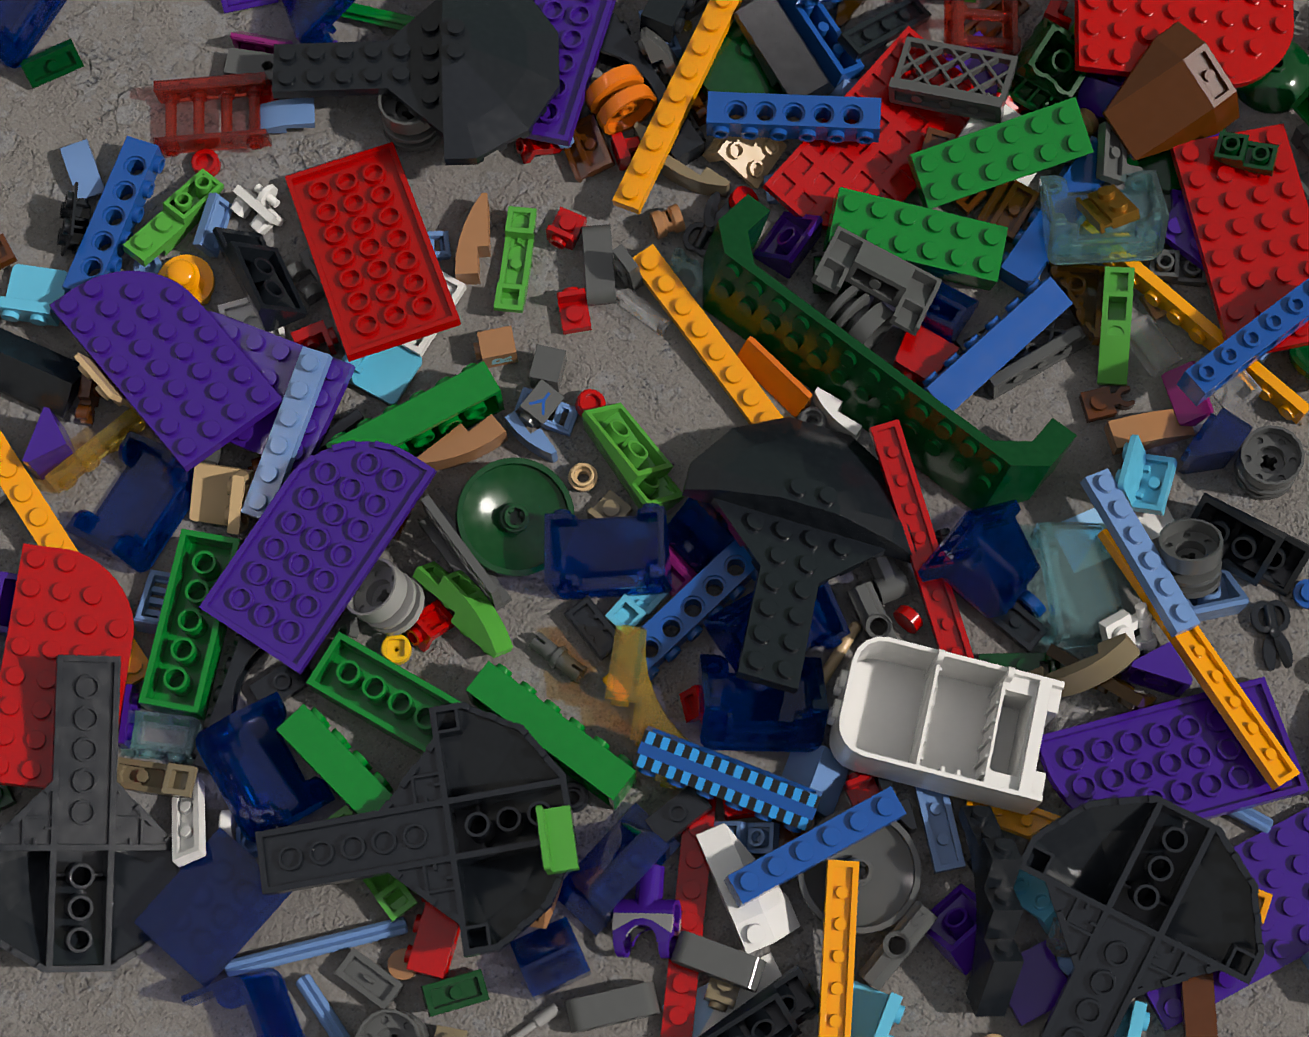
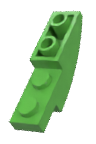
[123,168,224,267]
[1097,266,1135,386]
[412,561,513,658]

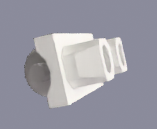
[230,184,286,235]

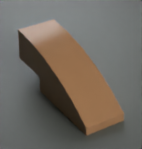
[455,193,491,285]
[1104,409,1195,456]
[417,414,508,471]

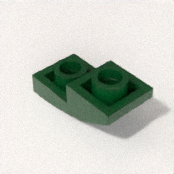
[1213,131,1279,176]

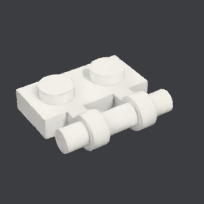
[1099,602,1157,676]

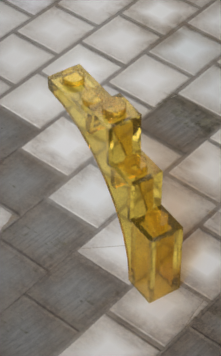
[605,623,692,789]

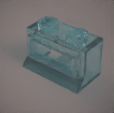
[130,710,201,763]

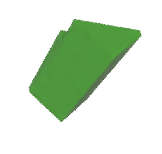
[582,402,685,524]

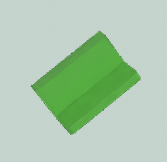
[535,805,579,875]

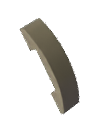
[634,122,730,198]
[1028,633,1140,697]
[117,757,198,798]

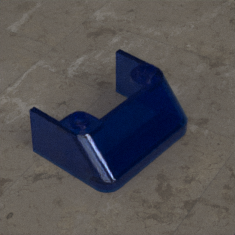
[181,968,305,1037]

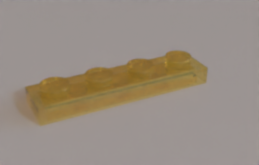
[45,407,147,494]

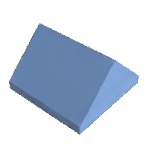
[1186,569,1249,622]
[781,742,849,818]

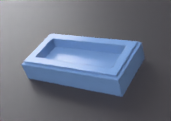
[192,193,233,257]

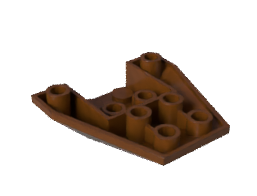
[1102,22,1240,161]

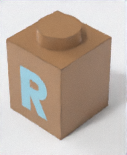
[473,325,518,368]

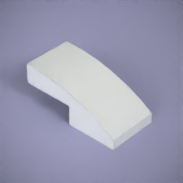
[813,387,862,440]

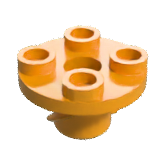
[158,254,215,306]

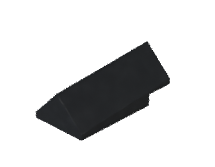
[733,0,835,96]
[212,227,308,332]
[0,328,82,419]
[1190,493,1309,597]
[699,964,819,1037]

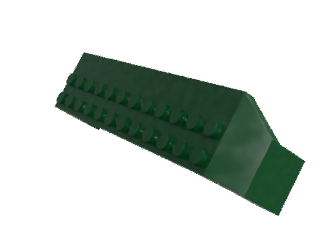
[702,194,1077,515]

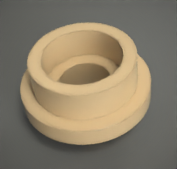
[568,463,598,492]

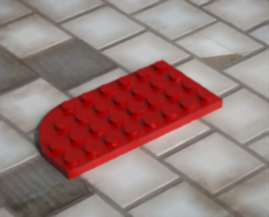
[1074,0,1294,88]
[762,26,974,230]
[0,543,134,790]

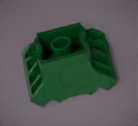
[997,17,1088,111]

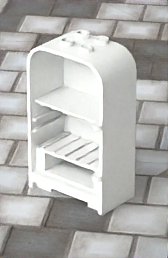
[826,637,1065,815]

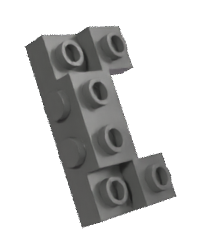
[811,226,942,336]

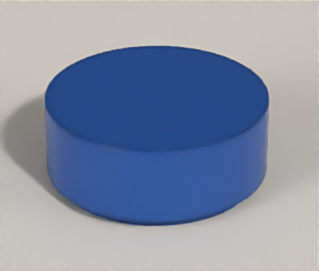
[1018,589,1047,618]

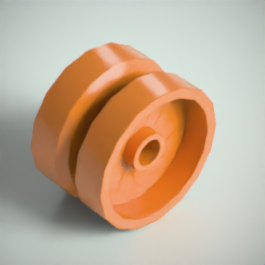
[584,64,657,135]

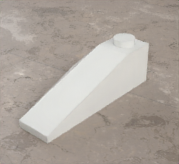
[696,823,800,954]

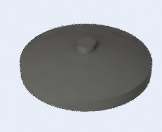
[796,809,921,934]

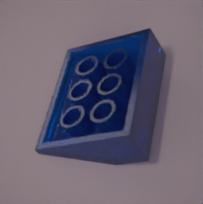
[134,827,292,988]

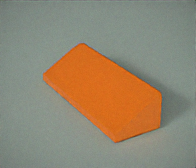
[737,336,812,418]

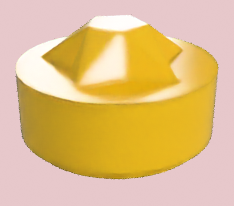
[381,634,412,665]

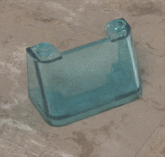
[1039,170,1169,265]
[1030,522,1122,649]

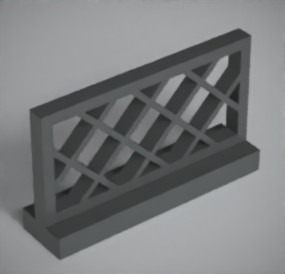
[888,36,1018,123]
[955,307,1090,400]
[418,495,512,611]

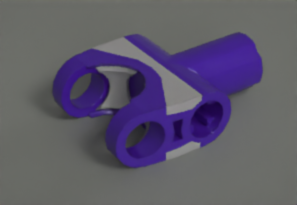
[612,864,682,959]

